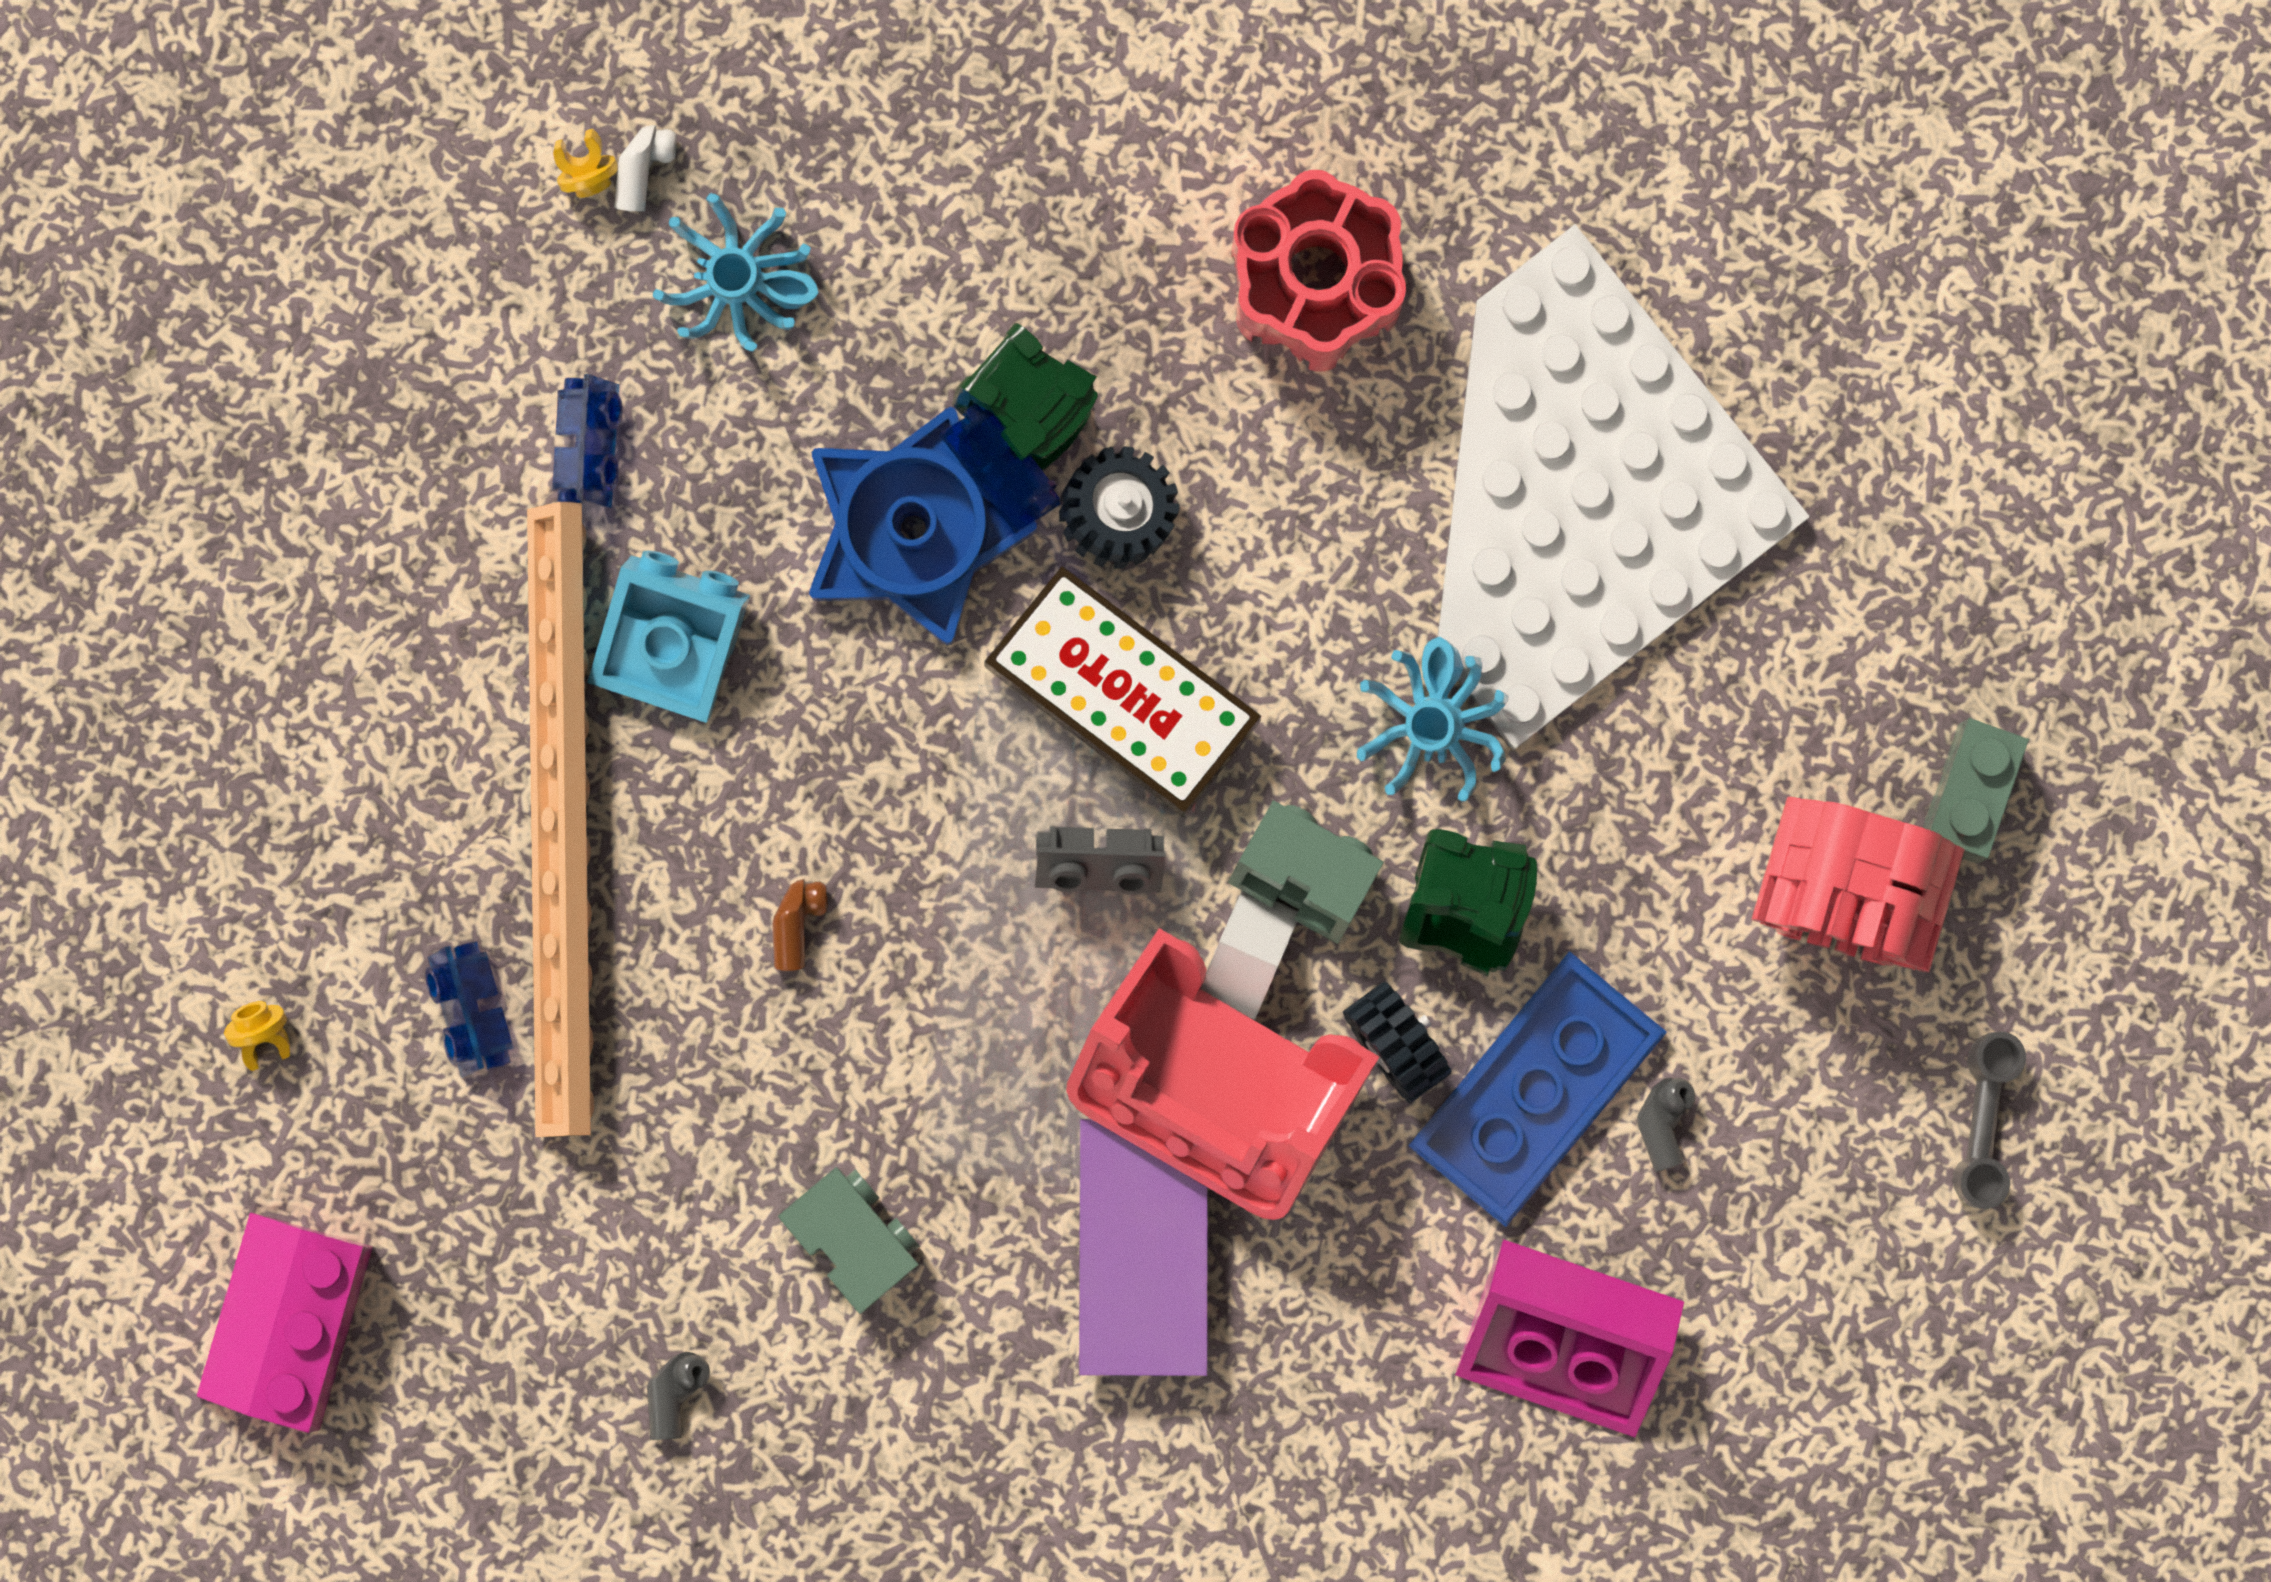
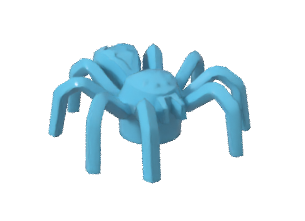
[653,193,818,351]
[1357,636,1509,801]

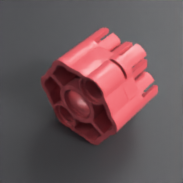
[1231,170,1406,372]
[1751,797,1965,973]

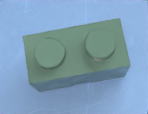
[1923,718,2029,864]
[1228,800,1384,944]
[778,1167,921,1314]

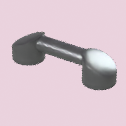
[1952,1032,2026,1209]

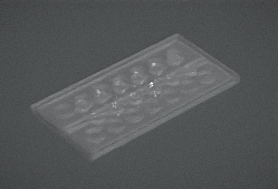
[918,670,1209,1188]

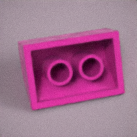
[196,1212,373,1433]
[1455,1239,1684,1437]

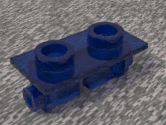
[551,374,623,508]
[939,403,1061,534]
[425,941,514,1078]

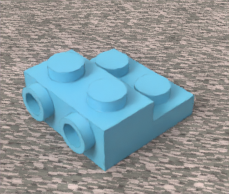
[587,550,750,723]

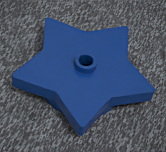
[809,407,1037,646]

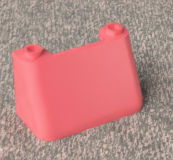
[1066,928,1380,1220]

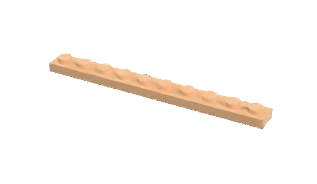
[527,502,594,1137]

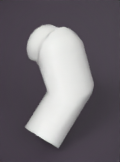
[614,125,677,211]

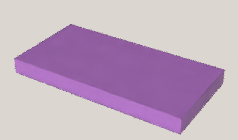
[1079,1119,1207,1376]

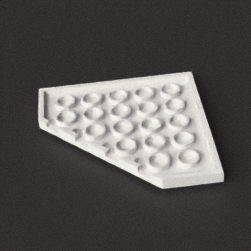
[1437,224,1810,751]

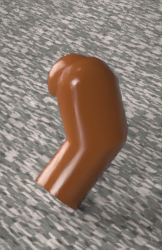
[772,879,828,971]

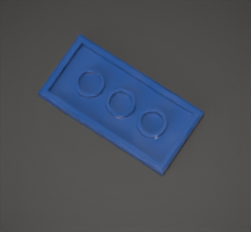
[1408,951,1667,1227]

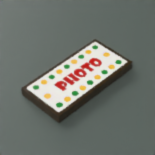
[984,566,1262,818]

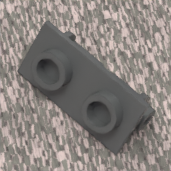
[1035,825,1166,895]

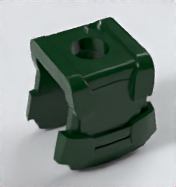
[952,323,1098,476]
[1399,829,1537,976]

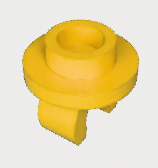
[553,128,618,198]
[224,1001,290,1071]

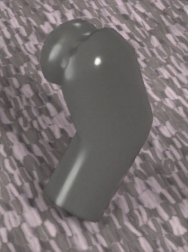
[1637,1078,1696,1173]
[647,1352,710,1440]

